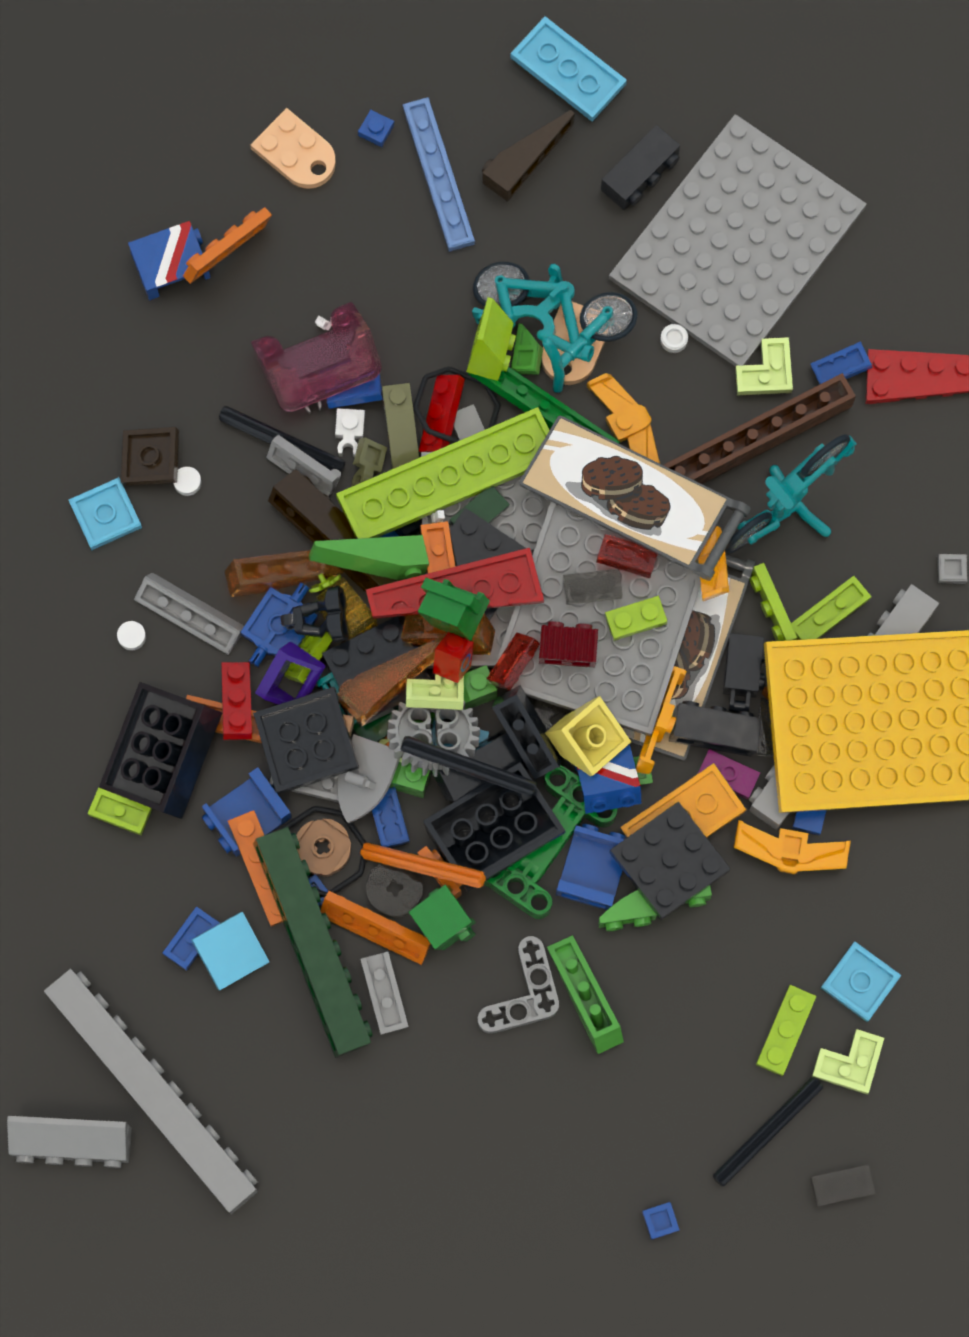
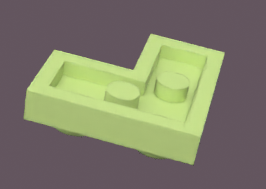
[735,338,793,395]
[406,674,464,710]
[812,1029,884,1094]

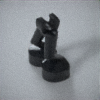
[280,586,349,642]

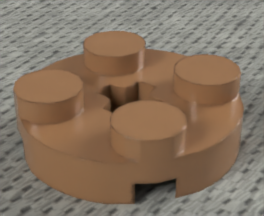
[296,819,351,877]

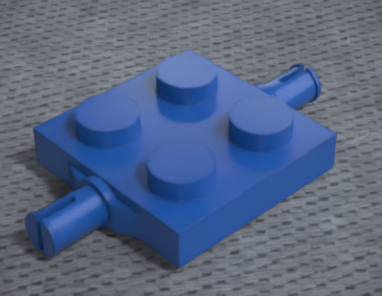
[240,583,318,667]

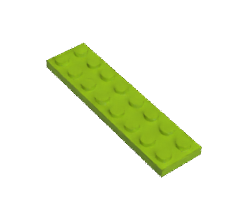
[336,407,550,539]

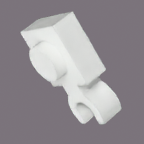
[335,408,365,458]

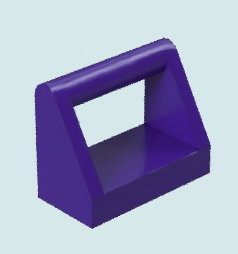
[255,641,325,705]

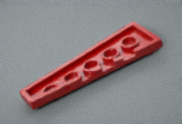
[865,349,969,404]
[366,548,544,619]

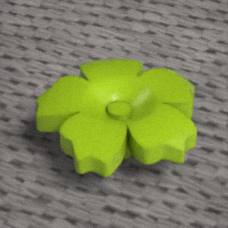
[309,573,341,593]

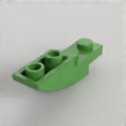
[598,886,712,931]

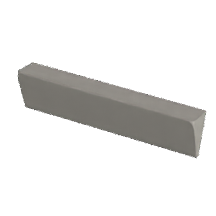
[134,573,244,655]

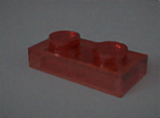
[596,534,658,579]
[487,632,540,691]

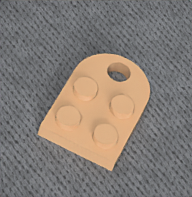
[250,108,336,189]
[541,302,611,385]

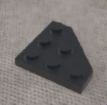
[450,508,533,624]

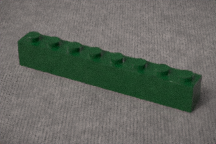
[253,827,373,1058]

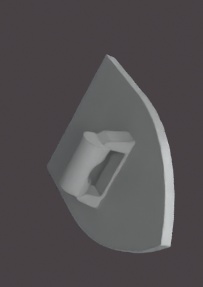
[338,734,401,823]

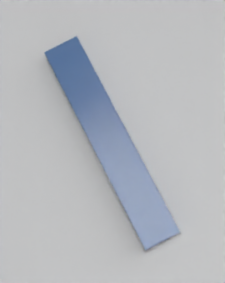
[403,97,475,252]

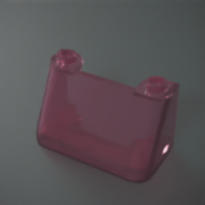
[251,302,382,412]

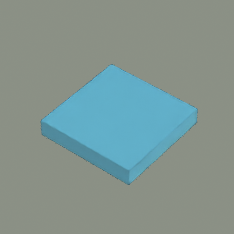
[69,477,142,550]
[191,912,269,990]
[821,941,901,1022]

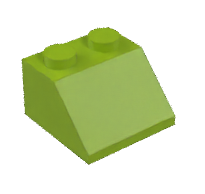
[466,297,516,381]

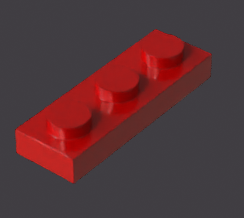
[418,375,465,453]
[221,662,252,740]

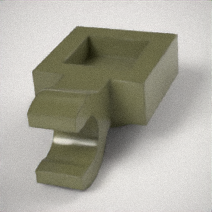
[351,437,387,486]

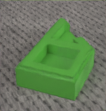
[511,324,543,374]

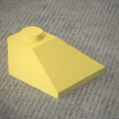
[545,696,631,776]

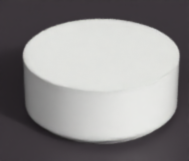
[660,324,688,353]
[173,467,201,496]
[117,621,146,651]

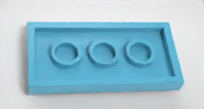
[510,17,627,122]

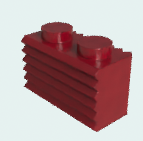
[539,621,598,668]

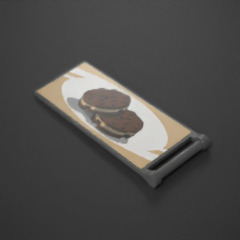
[519,415,751,581]
[622,554,756,761]

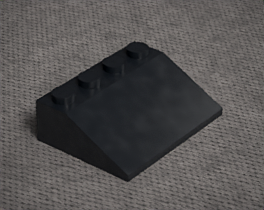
[99,682,222,819]
[423,762,566,892]

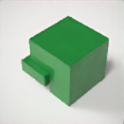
[418,578,490,641]
[409,884,476,950]

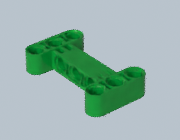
[484,765,617,919]

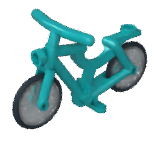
[472,262,637,393]

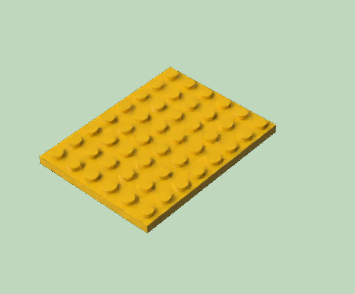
[764,630,969,813]

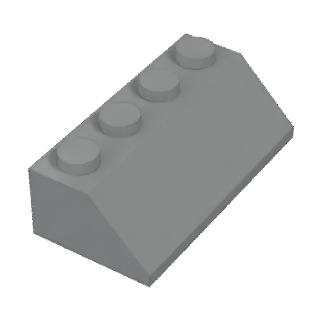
[7,1116,132,1168]

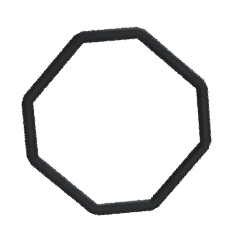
[413,367,500,443]
[279,806,367,897]

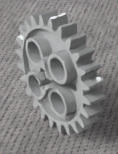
[387,701,480,777]

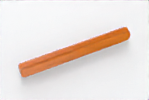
[360,843,486,888]

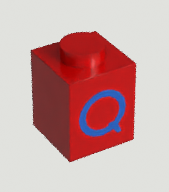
[433,632,474,683]

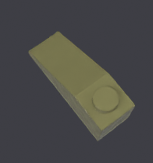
[382,383,419,469]

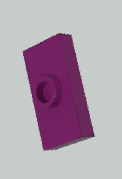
[698,749,760,799]

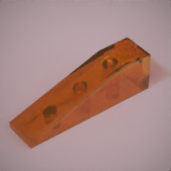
[225,550,344,597]
[337,638,442,726]

